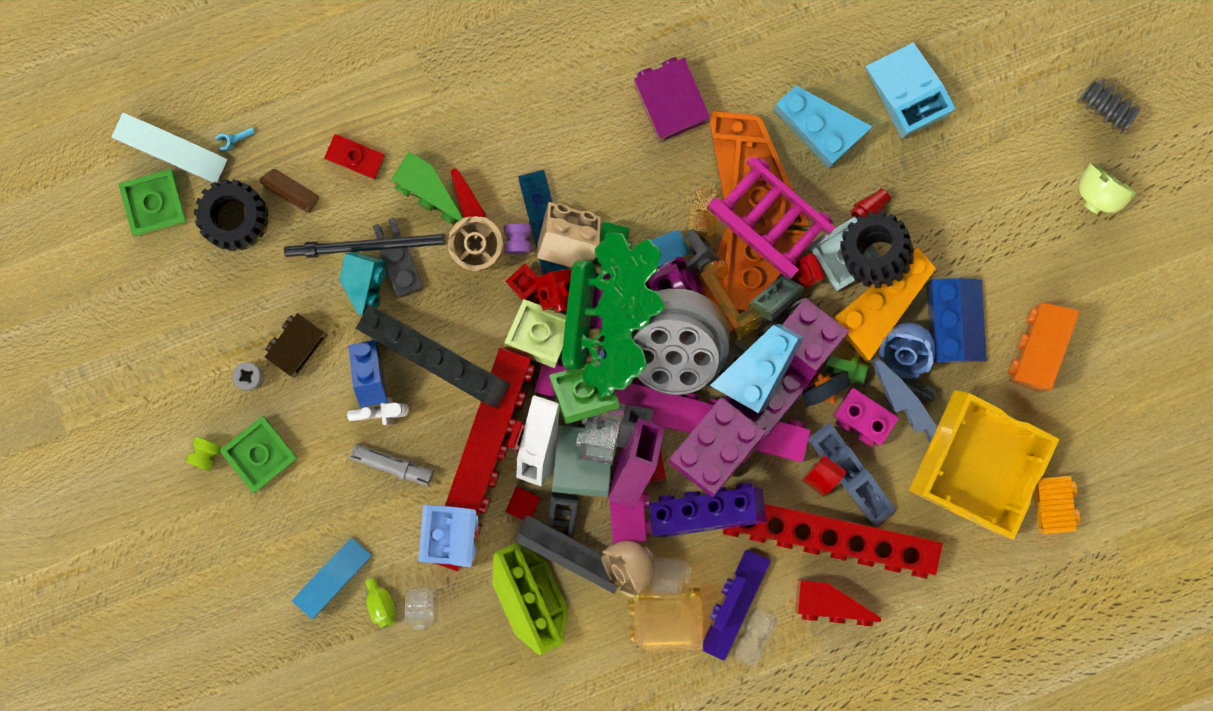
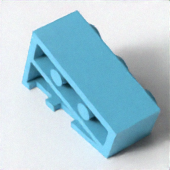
[710,324,804,413]

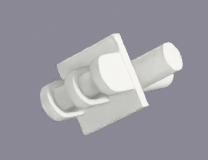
[347,397,409,425]

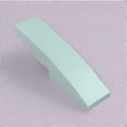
[111,112,228,183]

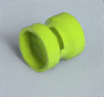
[185,436,221,472]

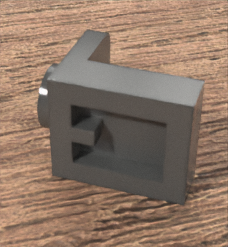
[684,228,720,277]

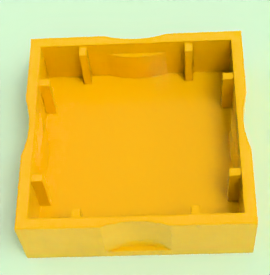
[909,390,1059,540]

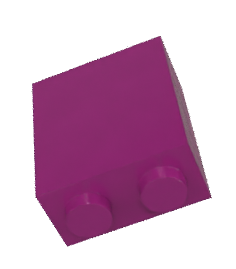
[634,57,710,143]
[608,418,665,509]

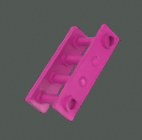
[707,156,835,280]

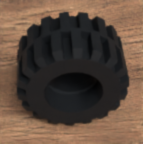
[194,179,268,251]
[840,211,914,288]

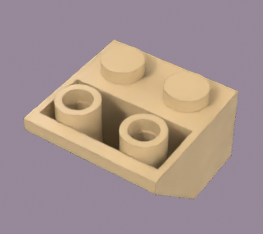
[537,202,601,268]

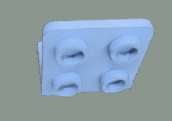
[418,505,478,567]

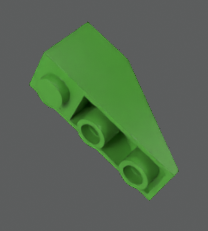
[391,152,463,226]

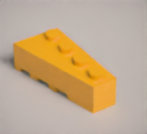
[833,248,936,362]

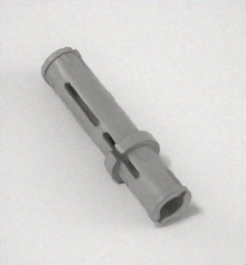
[350,443,434,487]

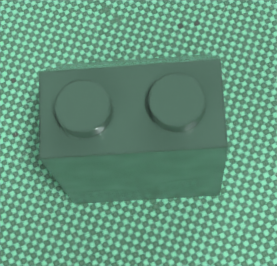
[552,422,614,497]

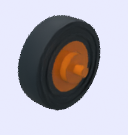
[802,371,851,406]

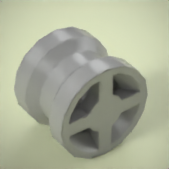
[233,363,263,391]

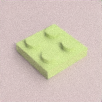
[503,299,566,368]

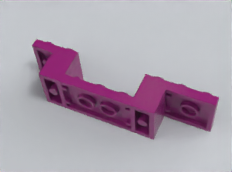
[668,298,849,498]

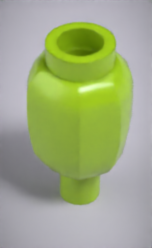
[365,577,397,629]

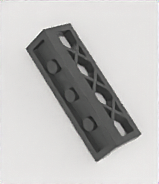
[513,514,618,594]

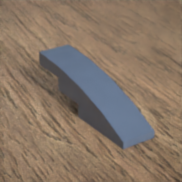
[871,356,937,443]
[807,422,896,527]

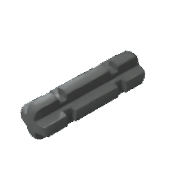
[900,377,936,403]

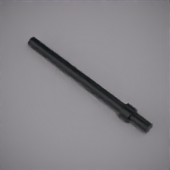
[284,234,446,258]

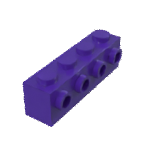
[649,483,766,538]

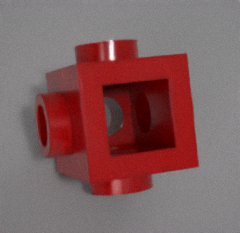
[534,269,572,313]

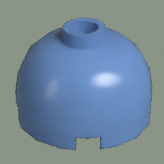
[879,323,936,379]

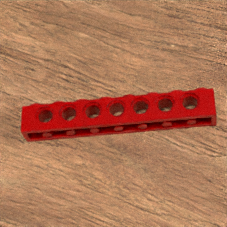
[722,504,943,579]

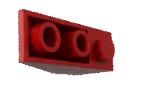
[795,579,881,626]

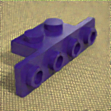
[700,550,770,660]

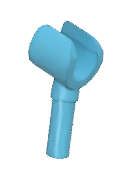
[215,128,255,151]

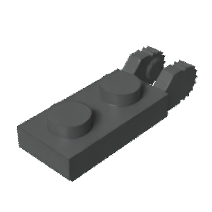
[373,218,423,298]

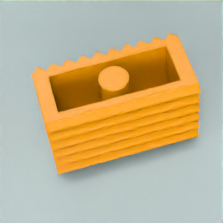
[1034,476,1080,534]

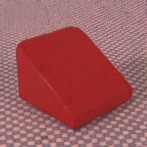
[505,487,541,520]

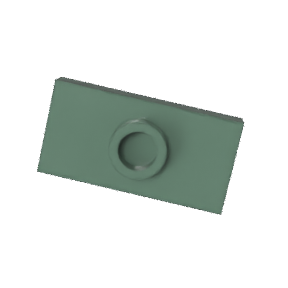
[749,276,804,321]

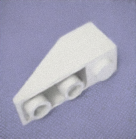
[516,395,560,486]

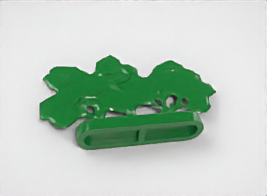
[562,232,665,398]

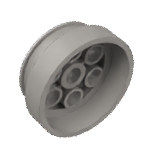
[631,289,730,395]

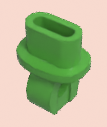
[826,355,868,385]

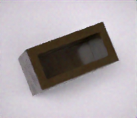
[265,313,328,378]

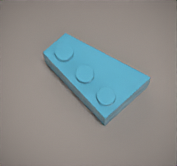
[773,86,872,169]

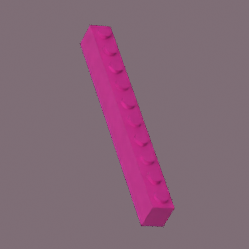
[535,359,811,462]

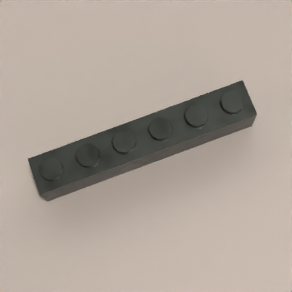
[355,305,511,409]

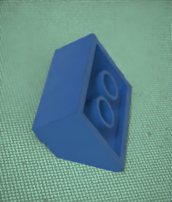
[927,278,987,364]

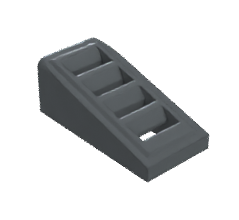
[547,492,579,539]

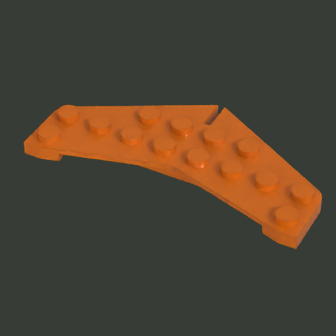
[703,111,809,332]

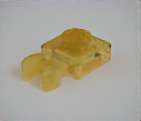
[686,186,717,237]

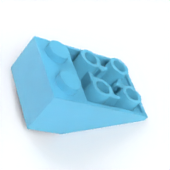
[865,42,955,139]

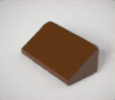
[259,169,319,213]

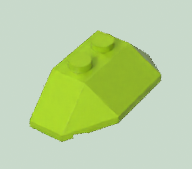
[492,542,568,656]

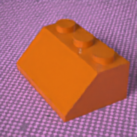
[1008,303,1080,393]

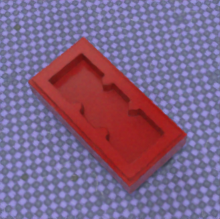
[324,134,385,180]

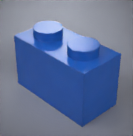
[348,340,387,408]

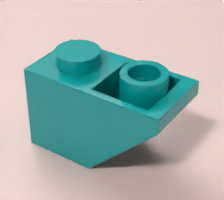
[339,252,386,315]

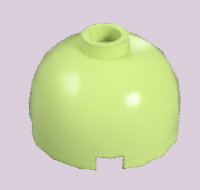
[1079,163,1136,214]

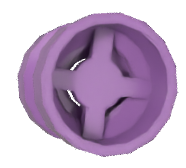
[504,224,532,254]

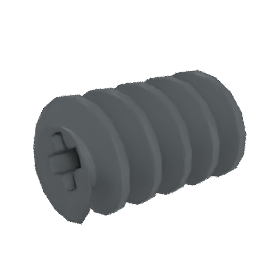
[1077,77,1141,135]

